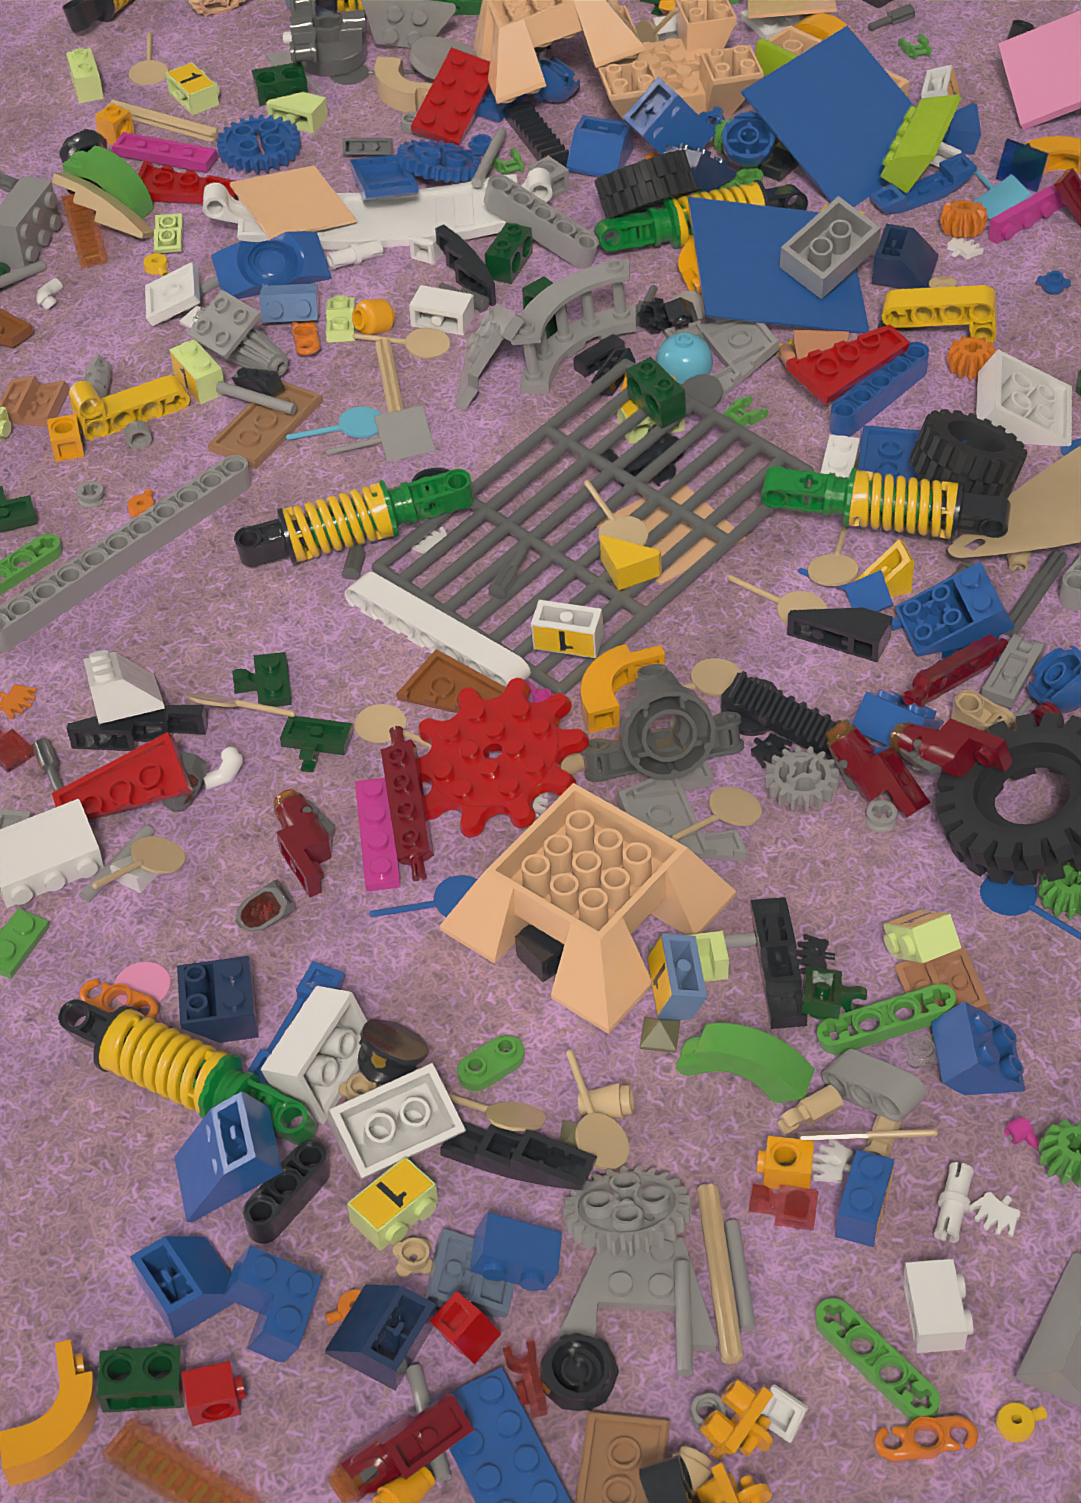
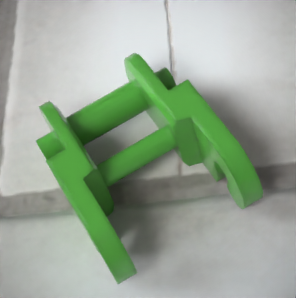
[898,33,932,60]
[492,148,525,175]
[724,395,769,427]

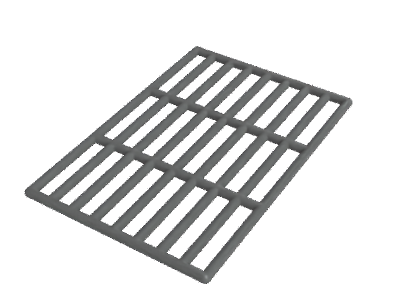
[372,359,814,695]

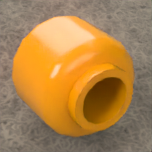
[352,298,395,335]

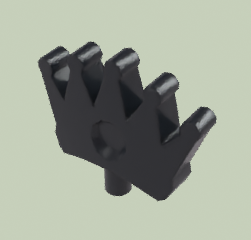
[751,733,793,769]
[796,934,835,974]

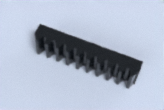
[505,101,569,167]
[721,671,855,760]

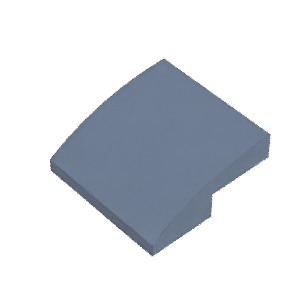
[425,1228,514,1317]

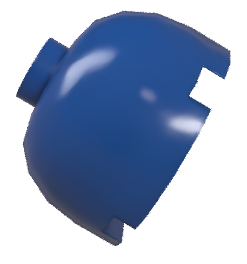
[534,52,580,103]
[722,112,775,168]
[1028,646,1081,713]

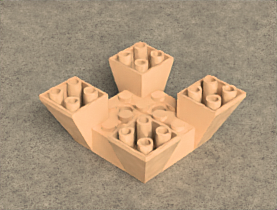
[473,0,645,104]
[598,0,764,118]
[440,783,736,1034]

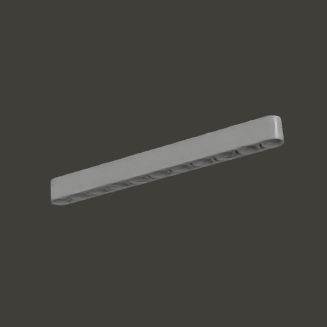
[0,455,251,653]

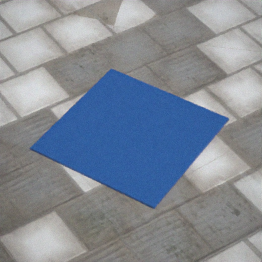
[740,25,915,207]
[688,197,870,333]

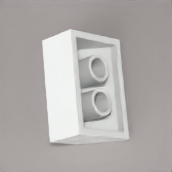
[83,650,164,724]
[0,799,104,908]
[261,986,367,1124]
[327,1063,466,1180]

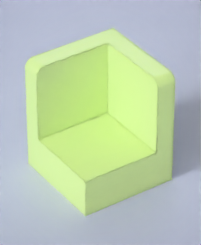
[689,931,729,982]

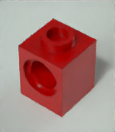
[429,1291,501,1365]
[181,1361,246,1426]

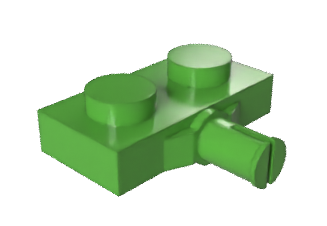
[0,908,50,979]

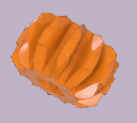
[940,199,988,239]
[947,335,996,382]

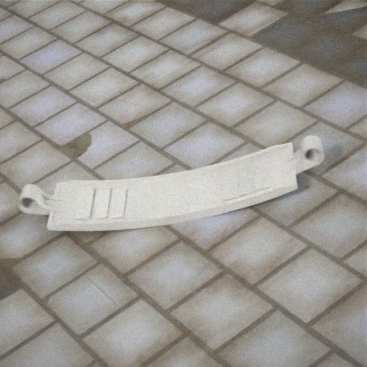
[203,168,552,250]

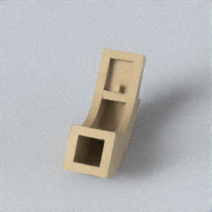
[374,56,432,112]

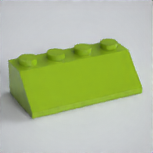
[880,94,962,193]

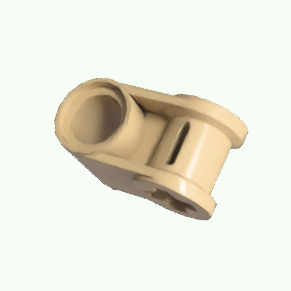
[951,690,1016,734]

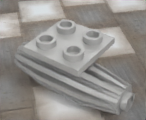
[187,290,288,377]

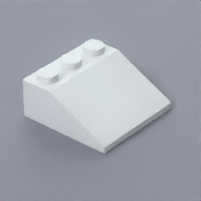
[976,350,1072,446]

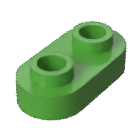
[457,1035,525,1091]

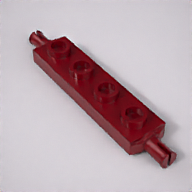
[902,634,1009,707]
[381,726,434,881]

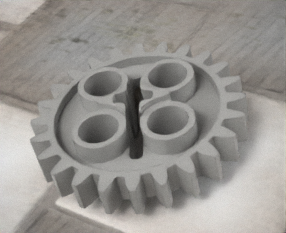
[563,1165,692,1257]

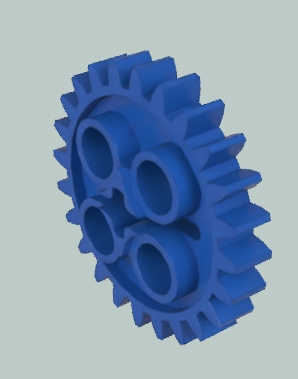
[217,114,302,173]
[396,139,481,183]

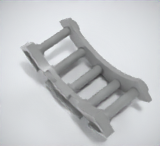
[511,259,637,394]

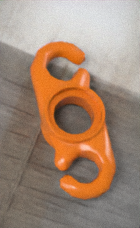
[291,320,320,356]
[79,978,159,1019]
[874,1415,979,1462]

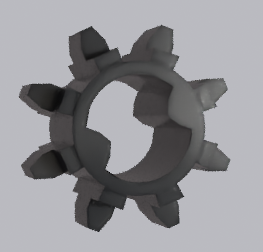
[637,297,672,334]

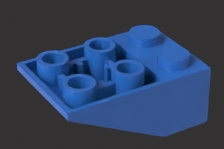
[622,76,716,155]
[894,561,1015,657]
[174,1091,283,1223]

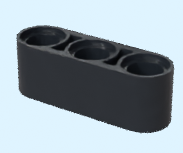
[243,1140,331,1244]

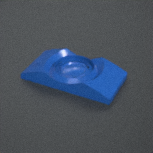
[350,154,419,200]
[211,231,331,299]

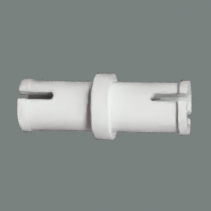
[327,239,383,270]
[934,1162,974,1243]

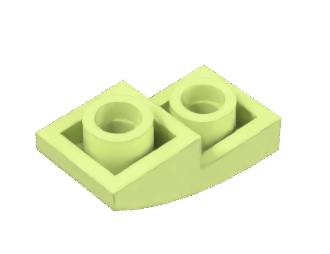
[154,213,183,253]
[326,295,355,343]

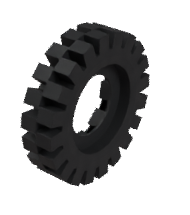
[935,712,1081,885]

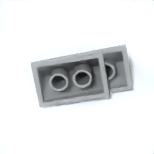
[1016,1253,1081,1407]

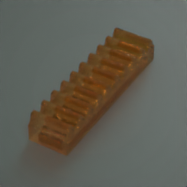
[61,193,108,269]
[102,1419,256,1503]

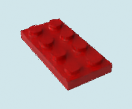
[411,47,490,146]

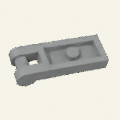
[982,634,1046,708]

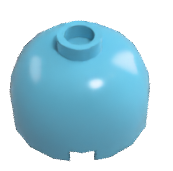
[656,333,713,384]

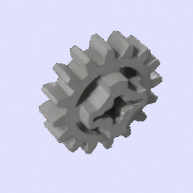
[765,746,839,812]

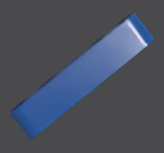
[829,342,929,437]

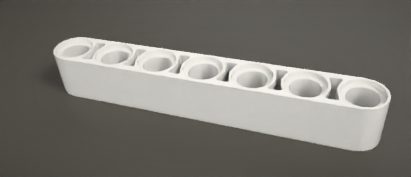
[344,572,531,687]

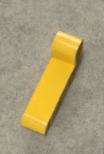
[882,285,998,343]
[69,375,190,441]

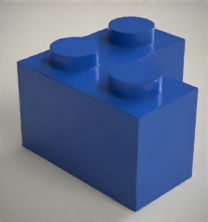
[223,1245,322,1363]

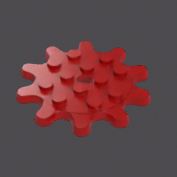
[418,678,590,838]

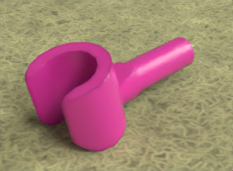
[525,680,552,703]
[1004,1117,1041,1154]

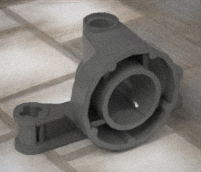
[290,0,367,76]
[581,664,744,782]

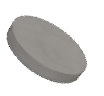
[409,37,477,79]

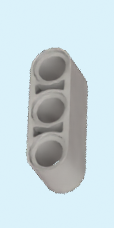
[821,1049,927,1122]

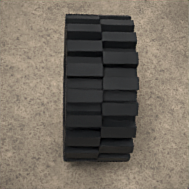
[594,149,697,219]
[910,409,1028,499]

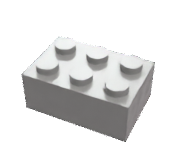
[0,176,62,269]
[780,196,881,299]

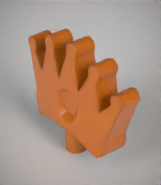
[0,684,37,719]

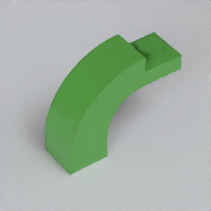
[62,146,154,219]
[675,1023,815,1103]

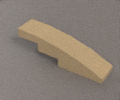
[52,172,154,238]

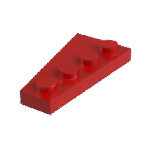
[138,160,238,204]
[785,324,910,405]
[51,732,193,820]

